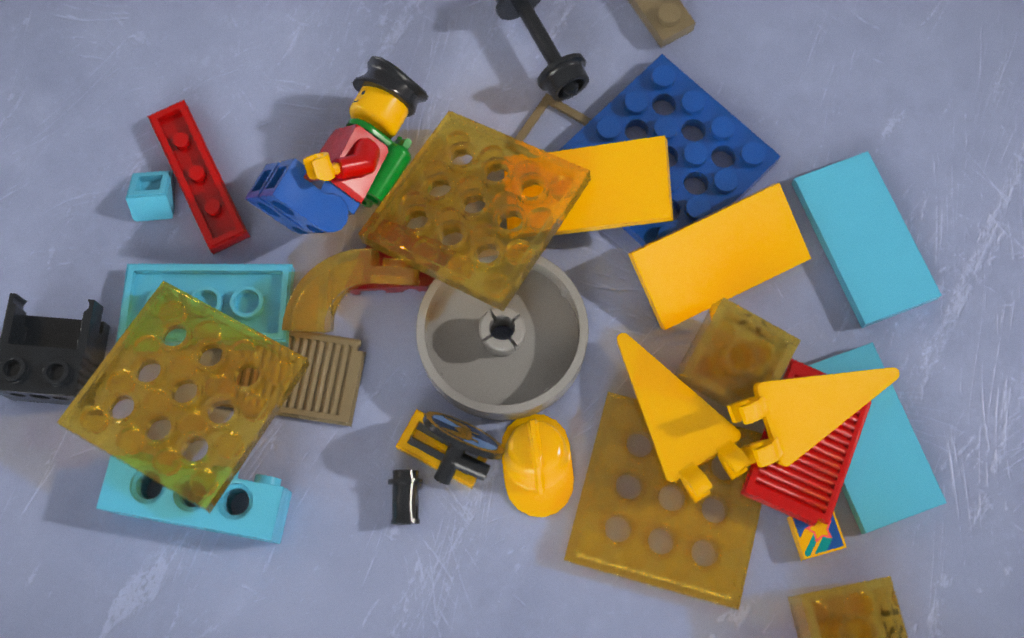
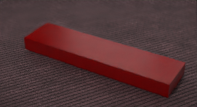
[148,100,250,255]

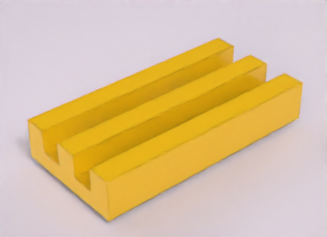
[395,409,487,489]

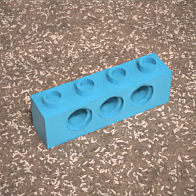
[96,451,292,544]

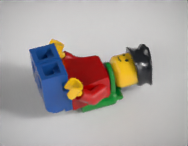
[245,56,429,234]

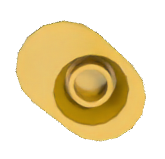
[501,414,574,517]

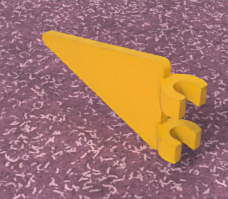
[617,333,750,503]
[727,367,900,467]

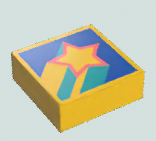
[787,512,847,561]

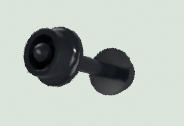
[496,0,589,101]

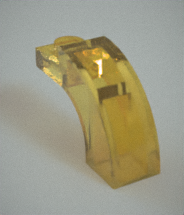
[282,248,420,333]

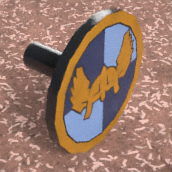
[422,411,505,485]

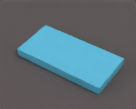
[791,151,942,328]
[116,264,295,347]
[808,342,947,535]

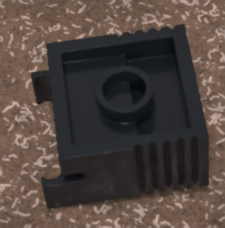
[0,293,110,407]

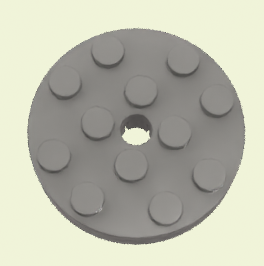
[416,247,589,421]

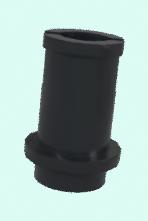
[388,470,423,525]

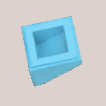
[126,170,174,222]

